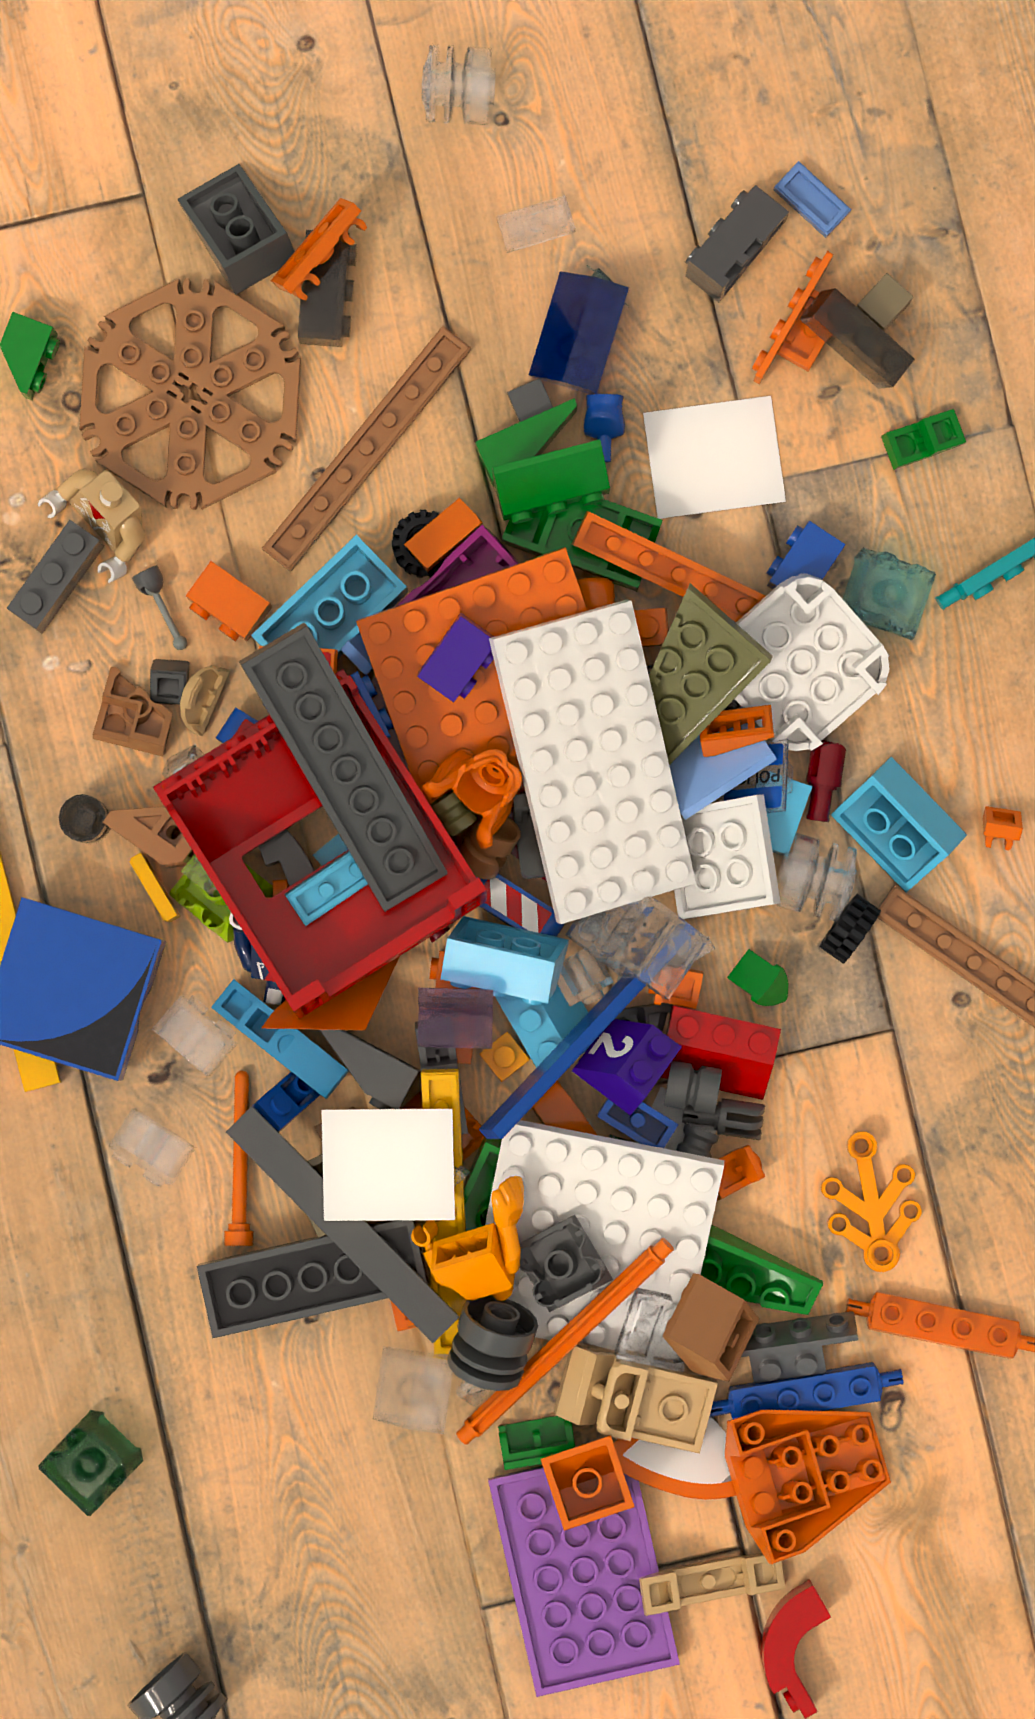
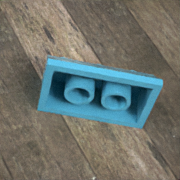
[831,757,967,892]
[440,916,569,1005]
[495,968,589,1068]

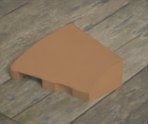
[93,666,173,757]

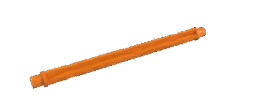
[456,1238,674,1445]

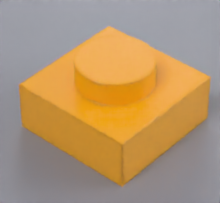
[479,1031,530,1082]

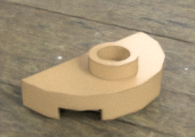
[180,666,230,736]

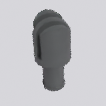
[682,1098,765,1140]

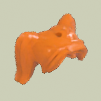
[421,749,522,849]

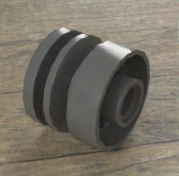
[447,1295,538,1391]

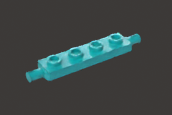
[935,538,1035,610]

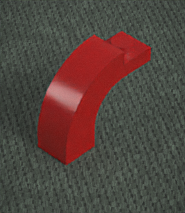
[761,1579,831,1719]

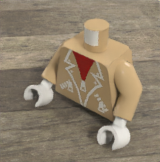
[38,469,145,583]

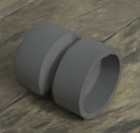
[664,1060,722,1115]

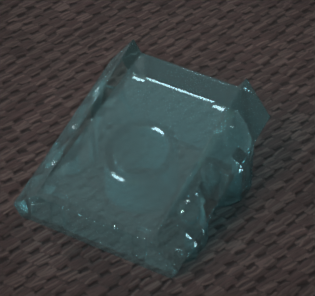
[843,547,936,640]

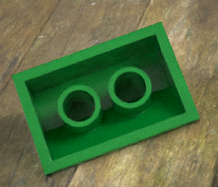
[492,439,610,524]

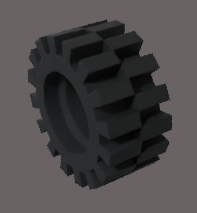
[392,510,457,578]
[819,894,881,964]

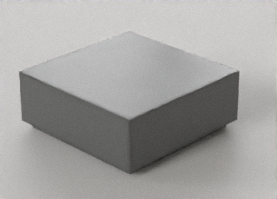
[507,378,553,422]

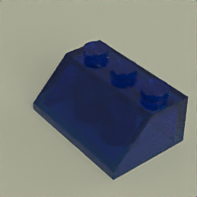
[529,271,629,395]

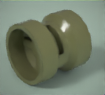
[430,790,478,837]

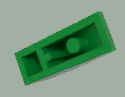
[475,398,577,487]

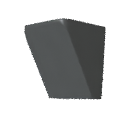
[150,659,189,705]

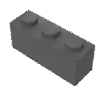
[7,519,104,634]

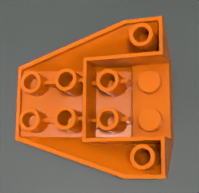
[725,1410,891,1564]

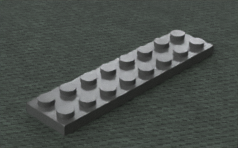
[238,623,448,912]

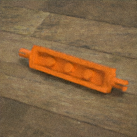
[845,1292,1035,1359]

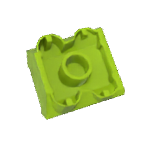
[169,859,273,943]

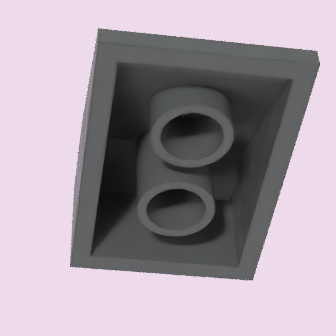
[177,164,295,295]
[320,1030,420,1109]

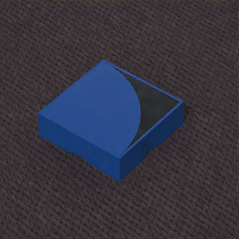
[0,897,166,1081]

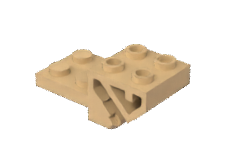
[554,1342,718,1454]

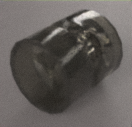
[58,794,111,844]

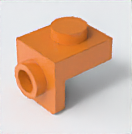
[648,964,704,1009]
[717,1145,765,1201]

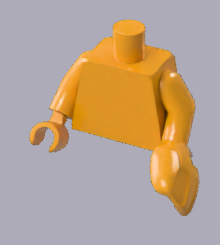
[411,1176,524,1301]

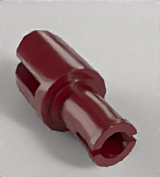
[805,740,846,822]

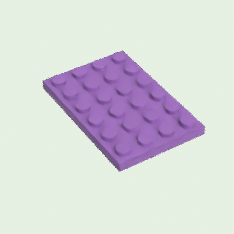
[488,1466,680,1697]

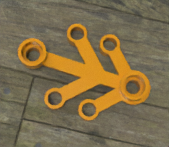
[820,1131,922,1272]

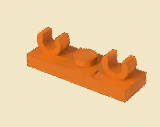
[270,198,367,301]

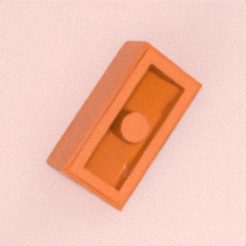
[404,498,483,572]

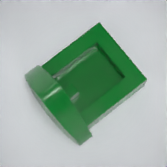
[727,949,789,1006]

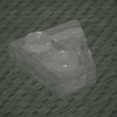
[614,1288,685,1372]

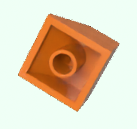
[541,1435,635,1531]

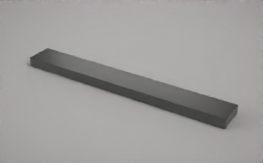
[226,1106,460,1343]

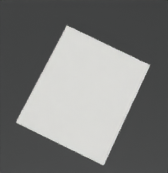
[643,396,786,519]
[321,1109,455,1221]

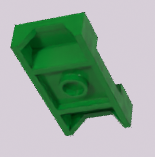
[501,499,663,592]

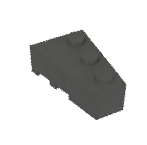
[685,185,789,303]

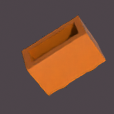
[186,561,272,642]

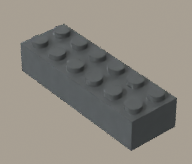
[197,1220,430,1338]

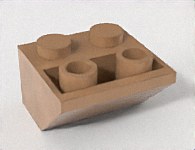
[662,1273,760,1382]

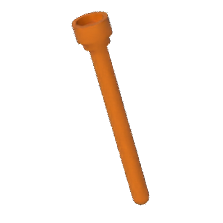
[224,1070,254,1246]

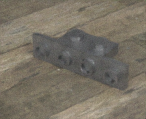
[741,1311,858,1384]

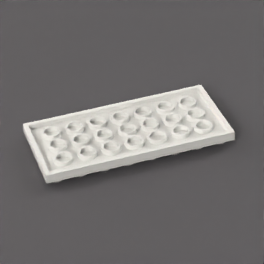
[489,600,696,924]

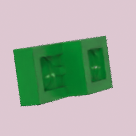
[881,409,966,470]

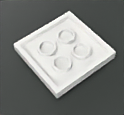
[674,795,781,920]

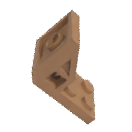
[103,806,196,868]

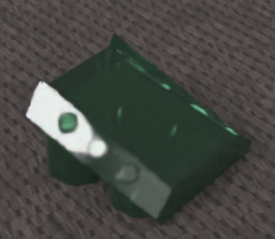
[38,1410,143,1516]

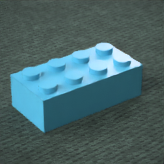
[251,534,408,660]

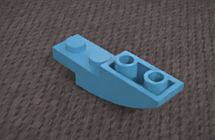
[211,979,349,1099]

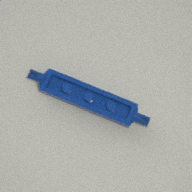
[709,1362,904,1419]

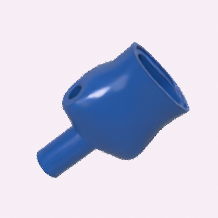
[584,394,625,463]

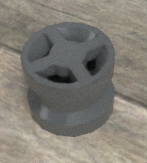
[676,1123,719,1158]

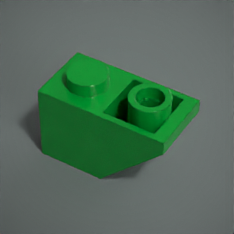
[0,312,60,400]

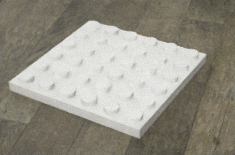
[485,1120,724,1366]

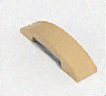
[639,1553,786,1616]

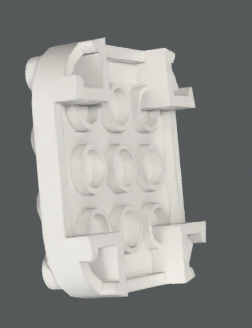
[735,573,890,751]

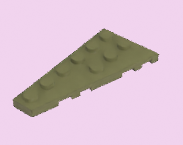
[649,583,773,765]

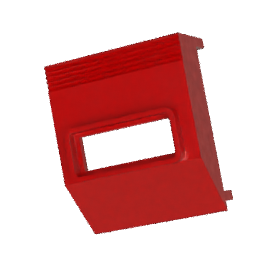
[153,669,487,1019]

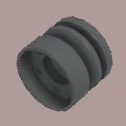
[127,1652,227,1719]

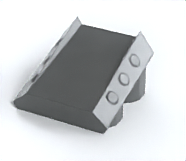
[520,1215,613,1312]

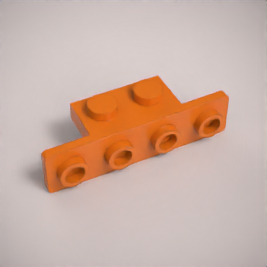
[752,251,845,385]

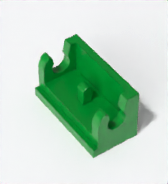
[498,1416,576,1470]

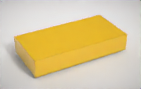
[129,852,181,923]

